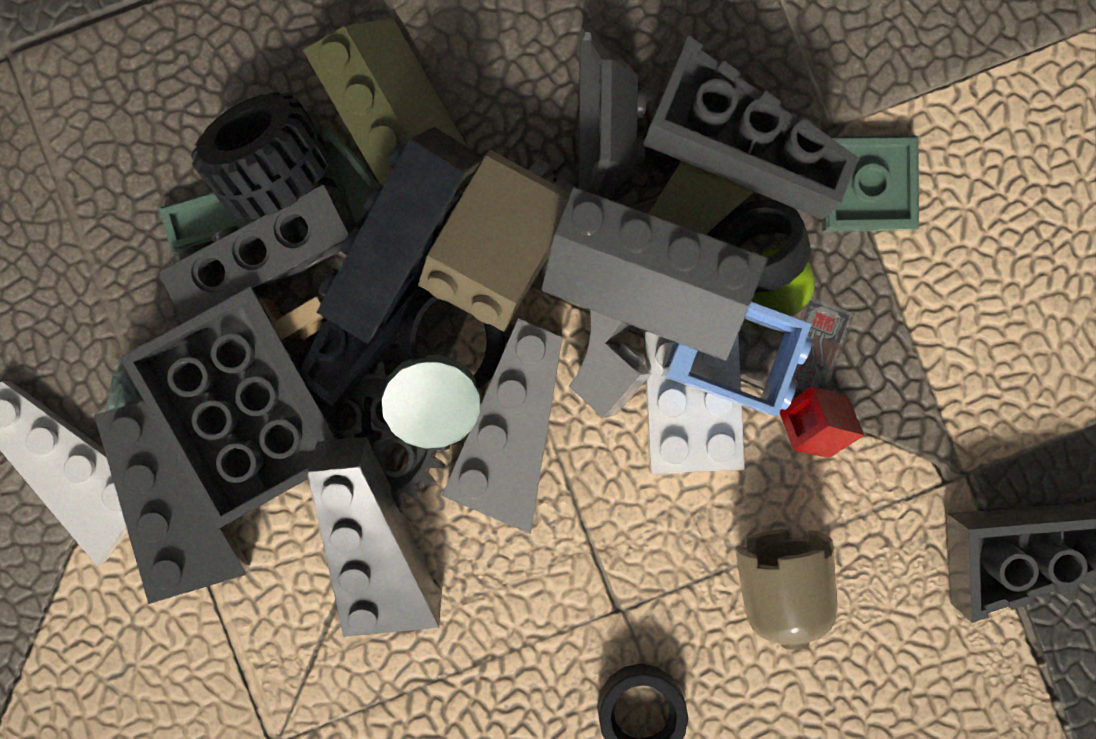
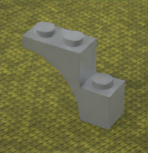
[569,310,652,418]

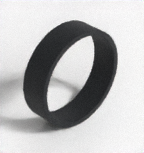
[398,293,505,389]

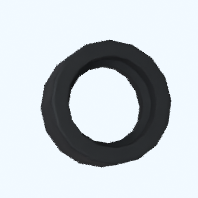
[714,199,810,293]
[597,664,689,739]

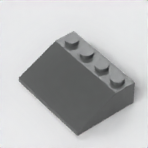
[120,287,337,529]

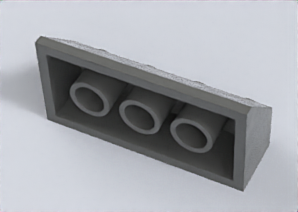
[542,187,768,361]

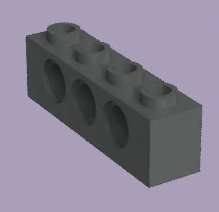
[158,182,357,323]

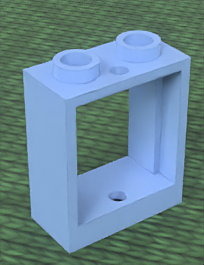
[661,302,812,416]

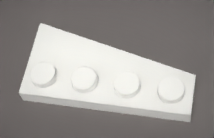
[0,381,128,566]

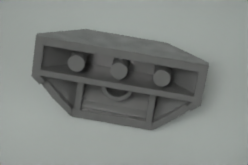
[577,26,646,200]

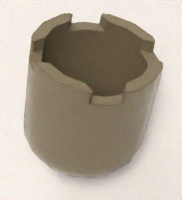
[735,529,838,650]

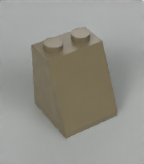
[418,150,571,331]

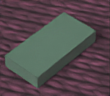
[158,192,254,254]

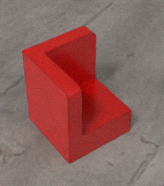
[780,386,864,458]

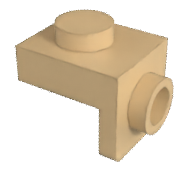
[259,296,328,344]

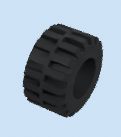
[191,92,330,219]

